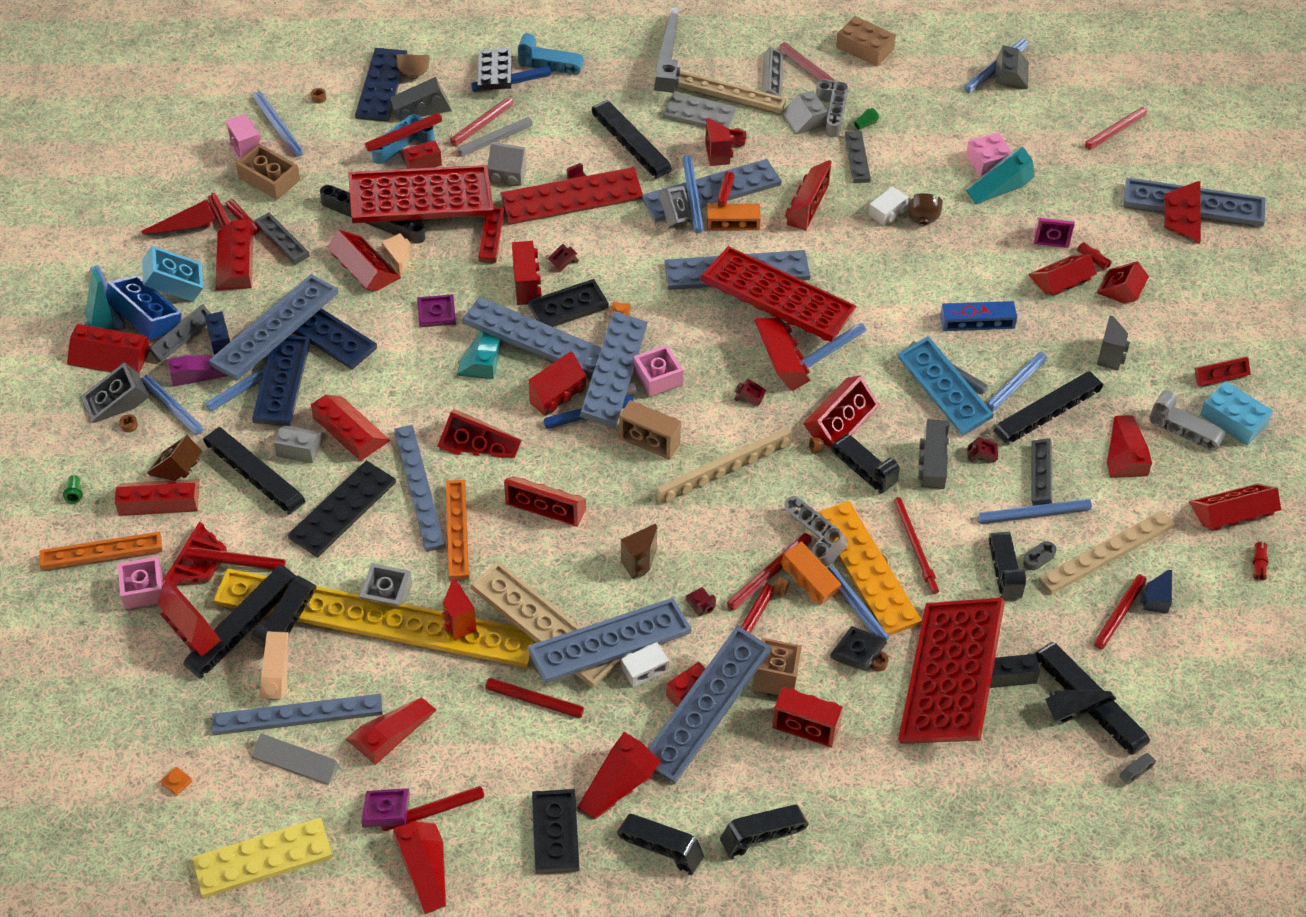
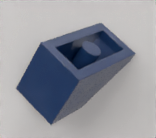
[1140,570,1172,613]

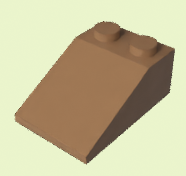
[751,638,802,696]

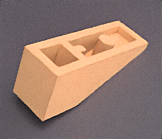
[260,631,289,699]

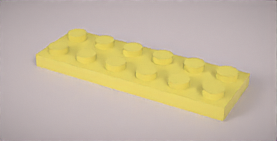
[192,818,333,898]

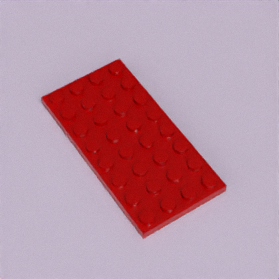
[348,165,494,223]
[700,246,857,343]
[898,597,1005,744]

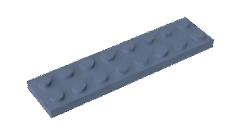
[642,159,782,222]
[1123,177,1265,227]
[664,250,810,290]
[209,274,338,381]
[462,296,601,378]
[579,311,648,428]
[527,598,692,684]
[648,626,772,784]

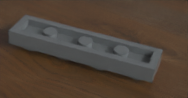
[844,131,871,183]
[255,212,310,264]
[148,304,211,363]
[1031,438,1052,506]

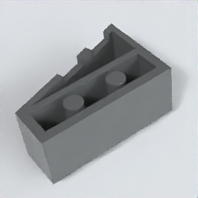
[390,77,452,121]
[918,419,950,489]

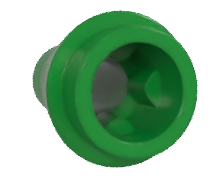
[854,108,879,130]
[63,475,83,504]

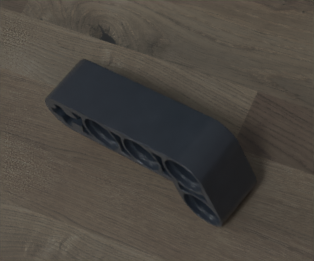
[831,434,900,494]
[988,532,1026,599]
[251,575,316,648]
[720,804,808,860]
[617,813,704,875]

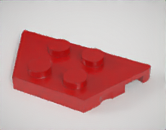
[1164,181,1201,244]
[163,522,227,585]

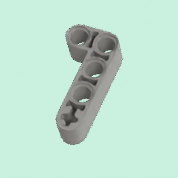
[816,79,848,137]
[1150,390,1225,451]
[784,496,848,566]

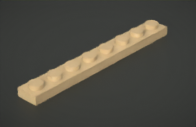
[678,71,786,114]
[657,427,792,504]
[1039,510,1175,595]

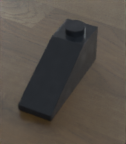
[1045,690,1117,725]

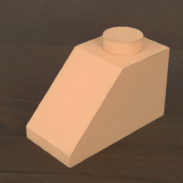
[381,234,411,275]

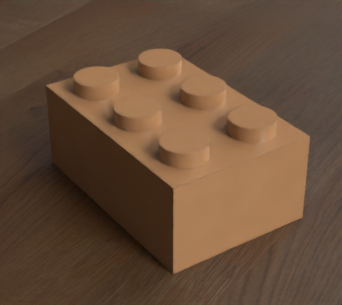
[836,16,896,66]
[236,144,300,200]
[619,400,681,460]

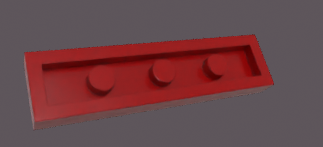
[478,206,505,263]

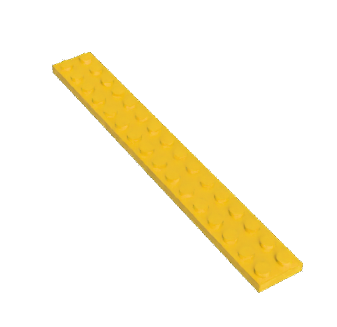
[214,568,536,668]

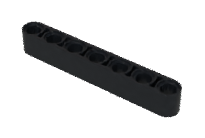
[591,100,672,179]
[320,185,426,244]
[994,371,1104,445]
[203,427,305,515]
[183,565,296,679]
[1034,642,1150,755]

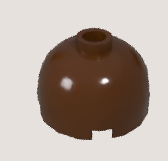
[908,193,943,226]

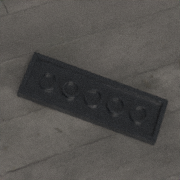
[288,460,396,558]

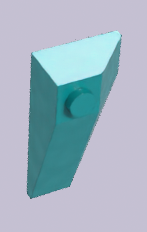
[965,146,1035,204]
[84,269,115,330]
[457,331,502,379]

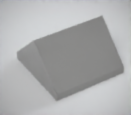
[658,186,692,227]

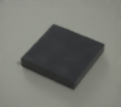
[830,626,887,671]

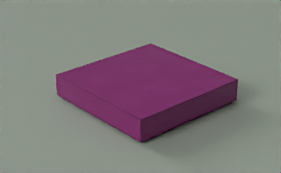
[417,294,456,328]
[361,788,410,828]

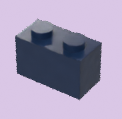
[204,311,230,355]

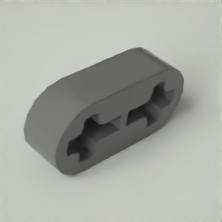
[1023,541,1057,570]
[1119,753,1156,785]

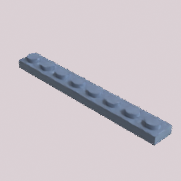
[394,425,445,552]
[212,693,383,735]

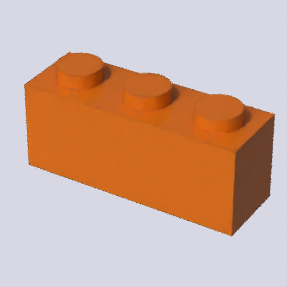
[707,204,761,230]
[781,541,842,606]

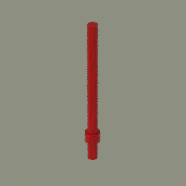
[894,497,939,594]

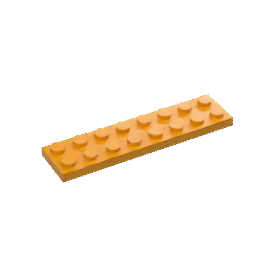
[818,501,922,636]

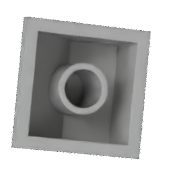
[782,91,828,135]
[487,142,526,186]
[274,426,325,463]
[359,563,412,607]

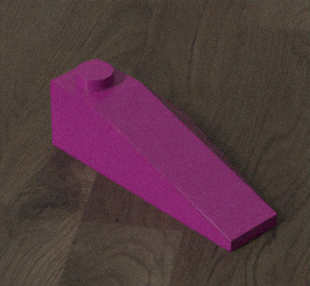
[167,354,248,387]

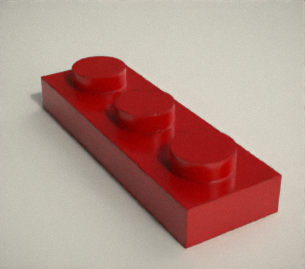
[1194,356,1251,386]

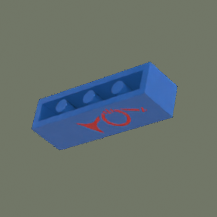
[940,301,1017,331]

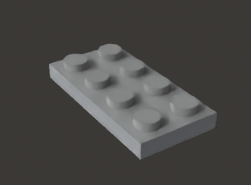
[663,92,737,128]

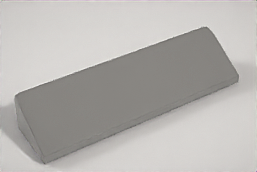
[762,47,783,97]
[252,733,338,785]

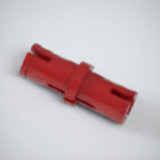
[1077,242,1112,270]
[1252,542,1269,581]

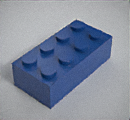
[106,275,182,340]

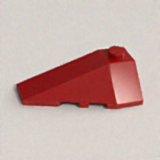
[141,199,216,234]
[437,409,522,458]
[1107,415,1152,478]
[346,697,436,765]
[577,732,661,819]
[393,821,446,914]

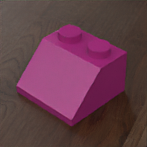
[1034,217,1075,248]

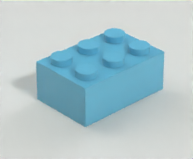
[142,246,203,302]
[1200,381,1273,445]

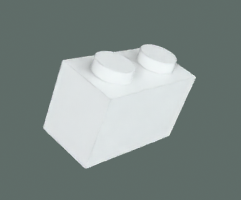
[868,187,908,226]
[621,642,669,687]

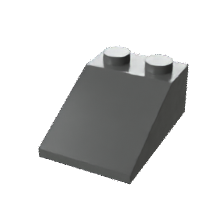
[81,362,149,423]

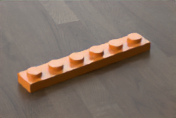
[446,479,469,581]
[39,531,163,570]

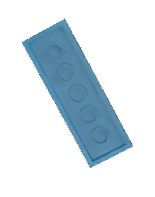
[898,336,994,436]

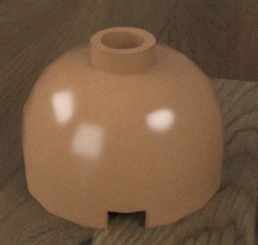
[396,54,429,78]

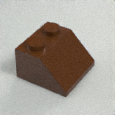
[147,435,203,481]
[621,524,658,579]

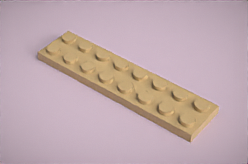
[470,561,620,689]

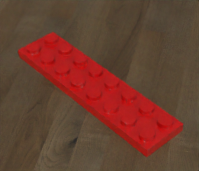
[500,167,643,225]

